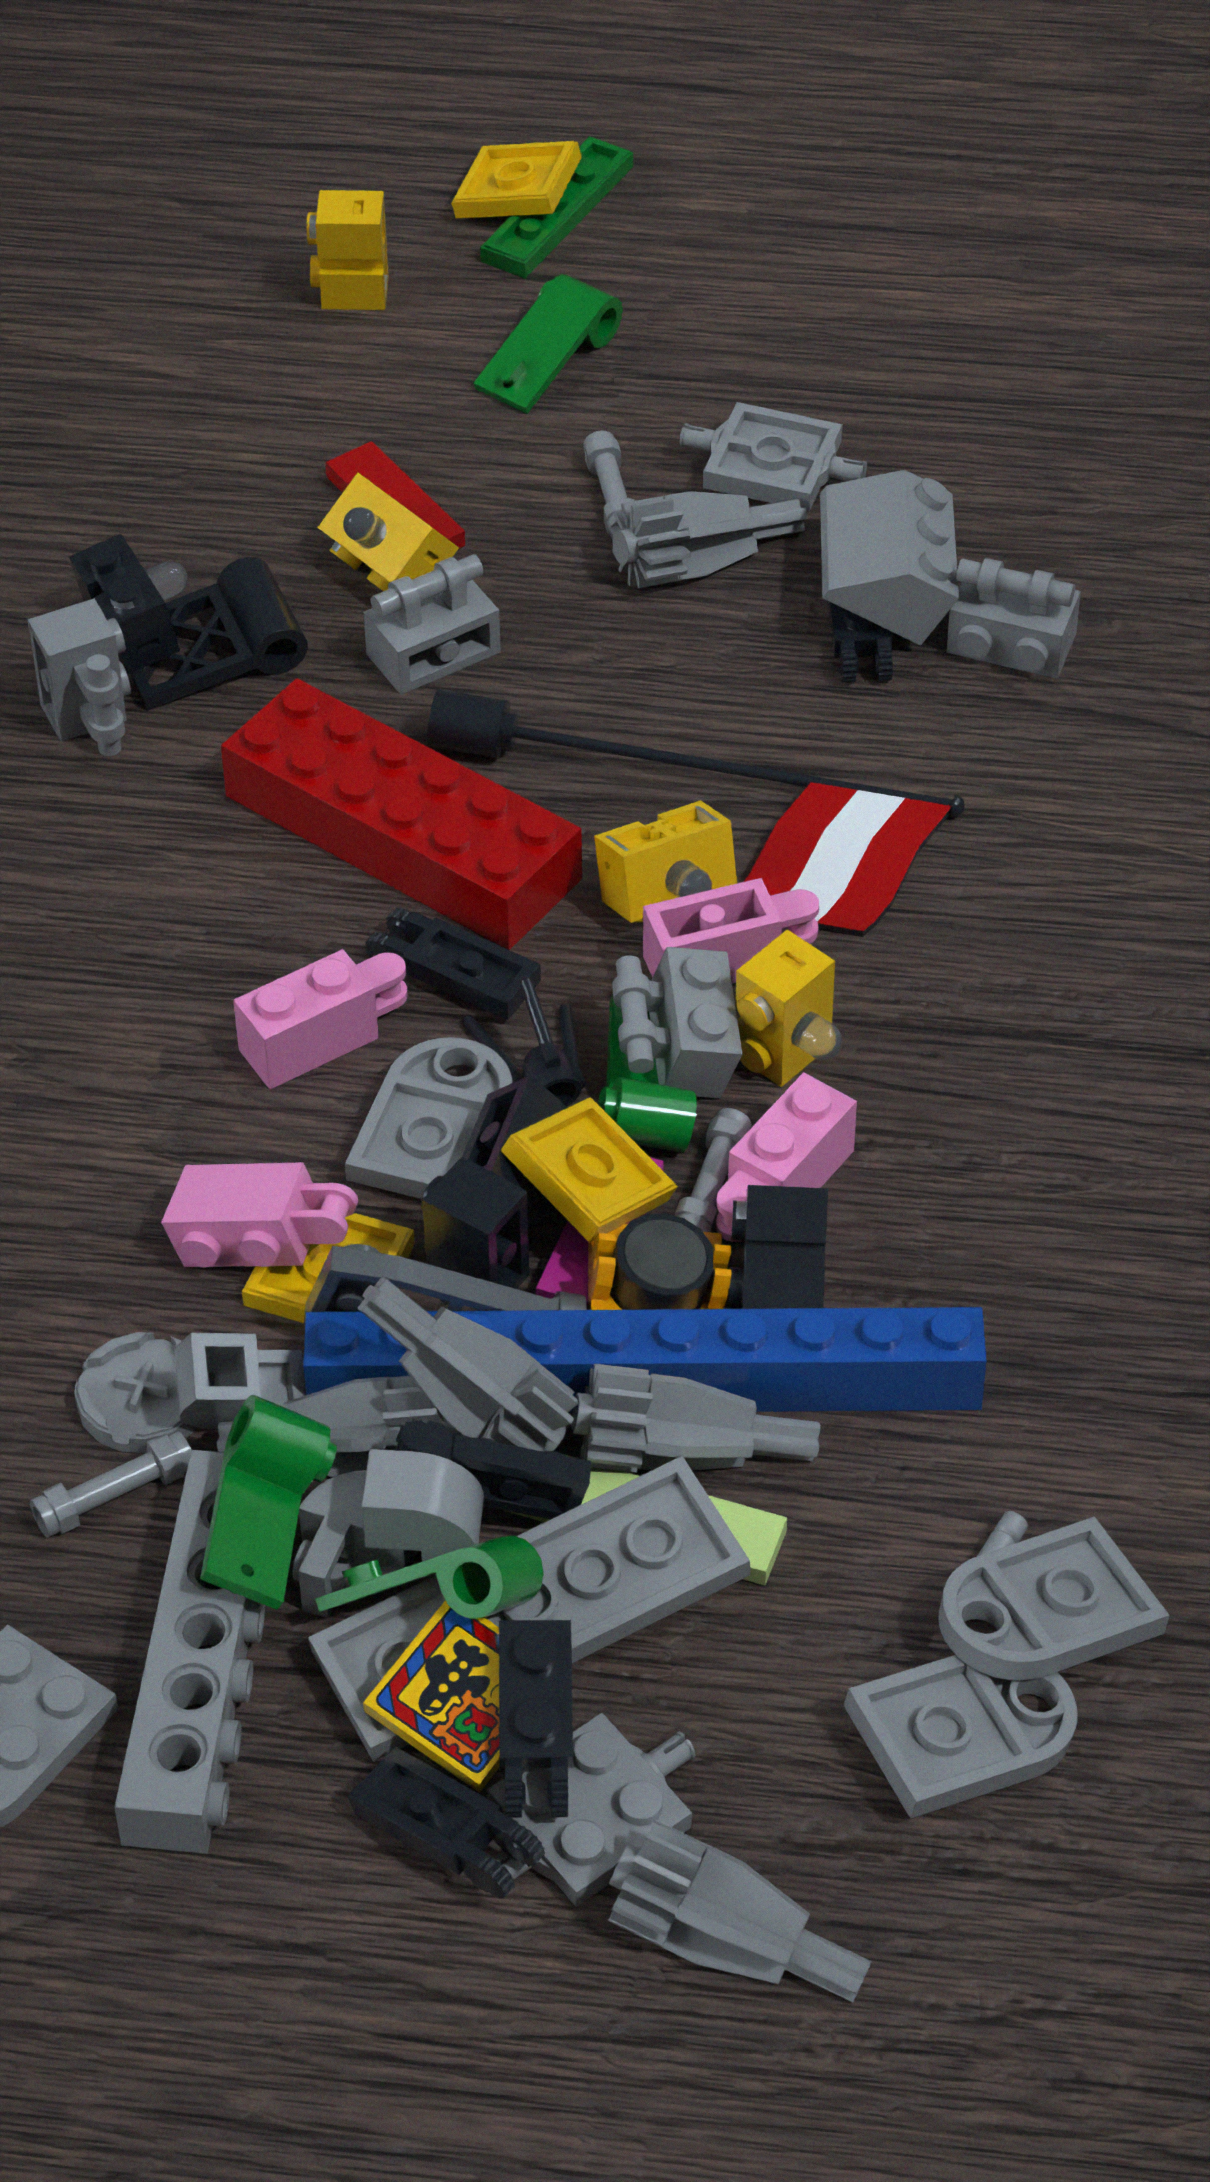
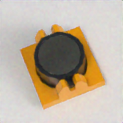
[588,1213,731,1310]

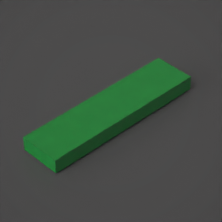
[480,136,633,279]

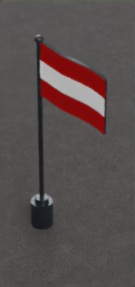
[427,689,965,937]

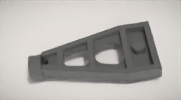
[304,1244,586,1327]

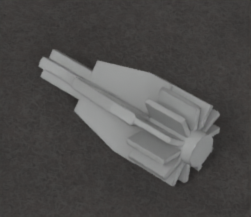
[611,491,808,588]
[358,1277,578,1451]
[571,1364,820,1473]
[217,1376,464,1477]
[608,1820,872,2002]

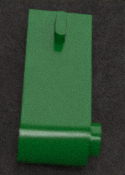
[473,274,623,414]
[598,994,697,1153]
[200,1395,337,1610]
[315,1535,544,1619]

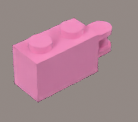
[643,878,819,983]
[233,949,408,1090]
[716,1072,857,1242]
[161,1162,358,1268]

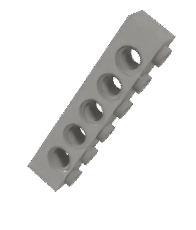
[114,1450,265,1854]

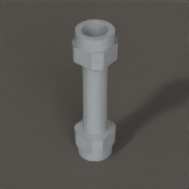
[583,430,635,540]
[674,1108,752,1233]
[30,1431,191,1538]

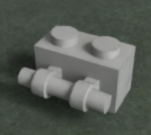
[364,554,501,695]
[946,558,1081,679]
[28,598,131,756]
[612,947,742,1098]

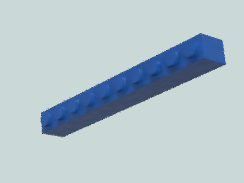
[303,1307,987,1413]

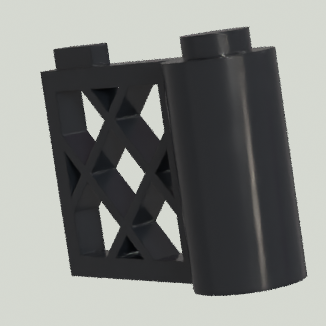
[130,557,308,711]

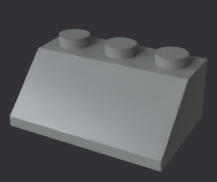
[820,470,959,645]

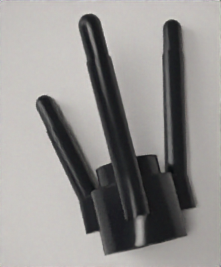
[462,977,586,1106]

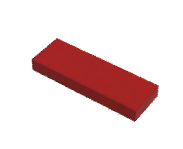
[325,441,466,549]

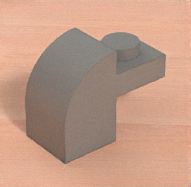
[174,1333,306,1429]
[362,1449,484,1581]
[293,1470,419,1618]

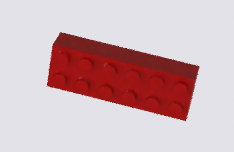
[221,678,582,950]

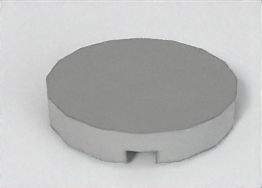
[74,1332,198,1453]

